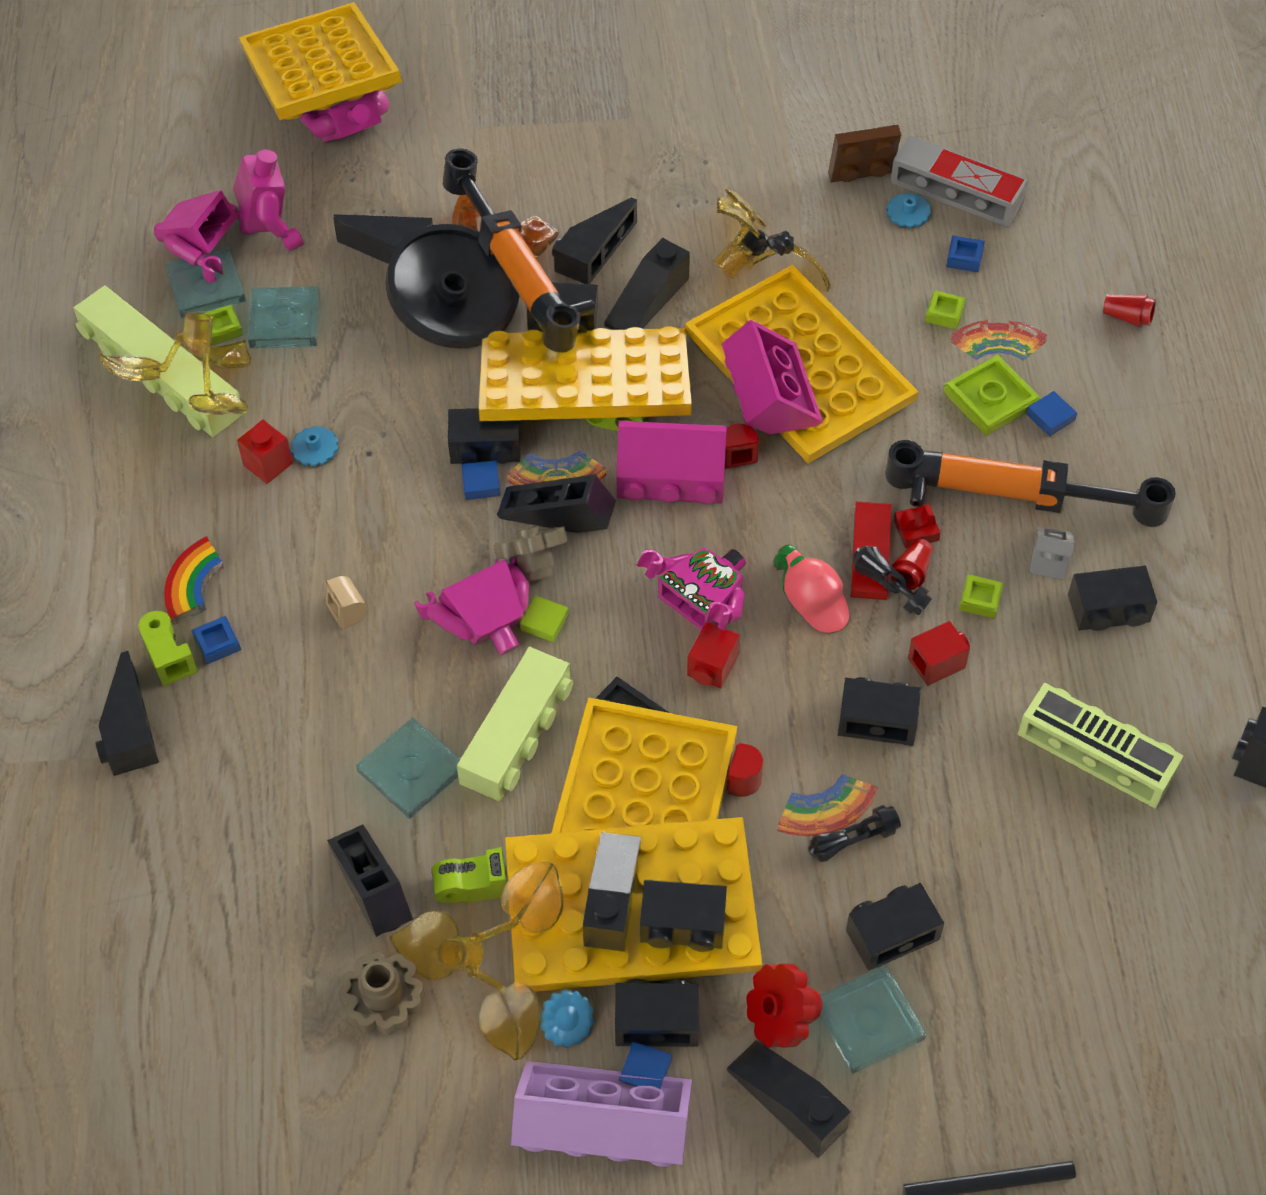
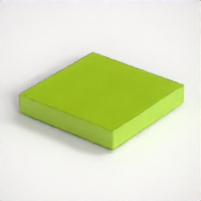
[943,354,1041,436]

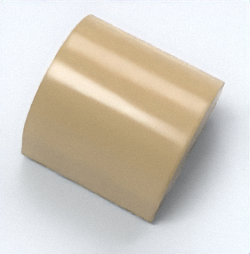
[326,576,368,629]

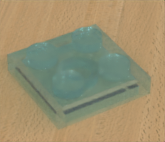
[247,286,320,348]

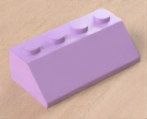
[511,1061,692,1167]

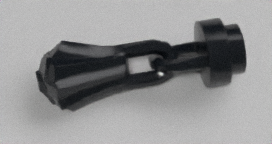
[741,229,795,256]
[852,545,932,616]
[808,805,901,862]

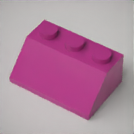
[721,320,823,435]
[616,421,727,504]

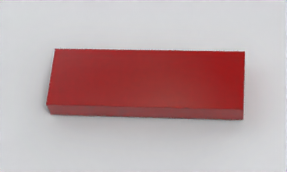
[850,501,891,600]

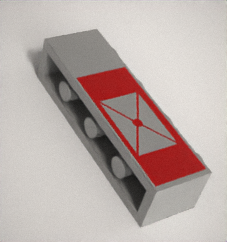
[891,135,1028,227]

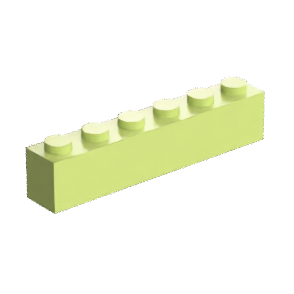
[73,285,244,438]

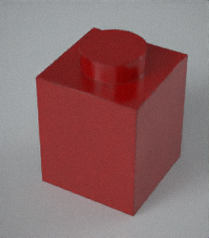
[237,419,293,484]
[908,621,970,686]
[687,622,740,689]

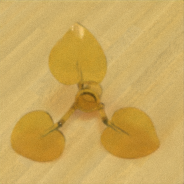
[713,187,831,292]
[99,312,251,415]
[389,862,564,1060]

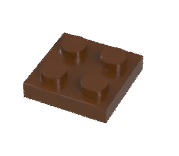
[828,124,901,183]

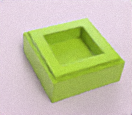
[925,290,966,330]
[199,304,243,346]
[959,574,1004,619]
[520,595,569,643]

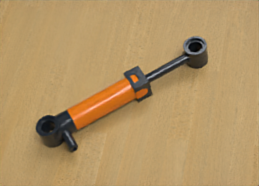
[442,148,595,352]
[885,440,1176,527]

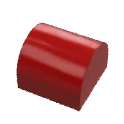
[725,423,759,469]
[727,742,763,797]

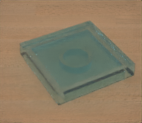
[165,247,246,318]
[356,717,460,819]
[820,965,927,1074]

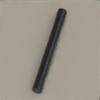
[902,1161,1076,1195]

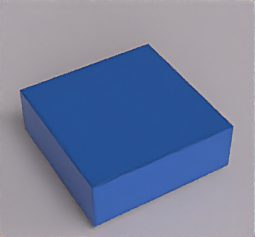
[946,235,985,273]
[1026,391,1077,436]
[461,460,500,500]
[191,616,241,664]
[619,1042,672,1089]

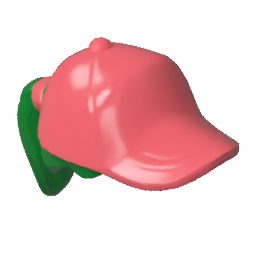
[773,544,849,633]

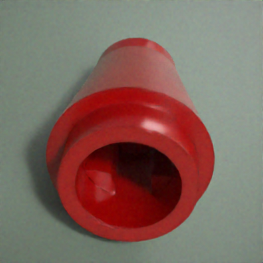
[1103,294,1156,328]
[891,539,933,591]

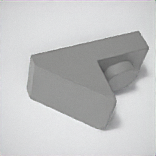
[1029,526,1075,579]

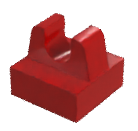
[894,504,940,549]

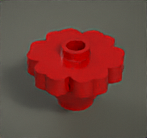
[746,964,822,1048]

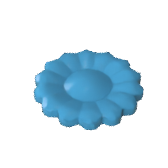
[886,192,931,229]
[290,426,339,467]
[539,989,594,1048]

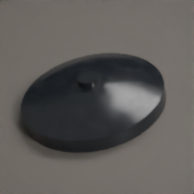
[385,224,520,348]

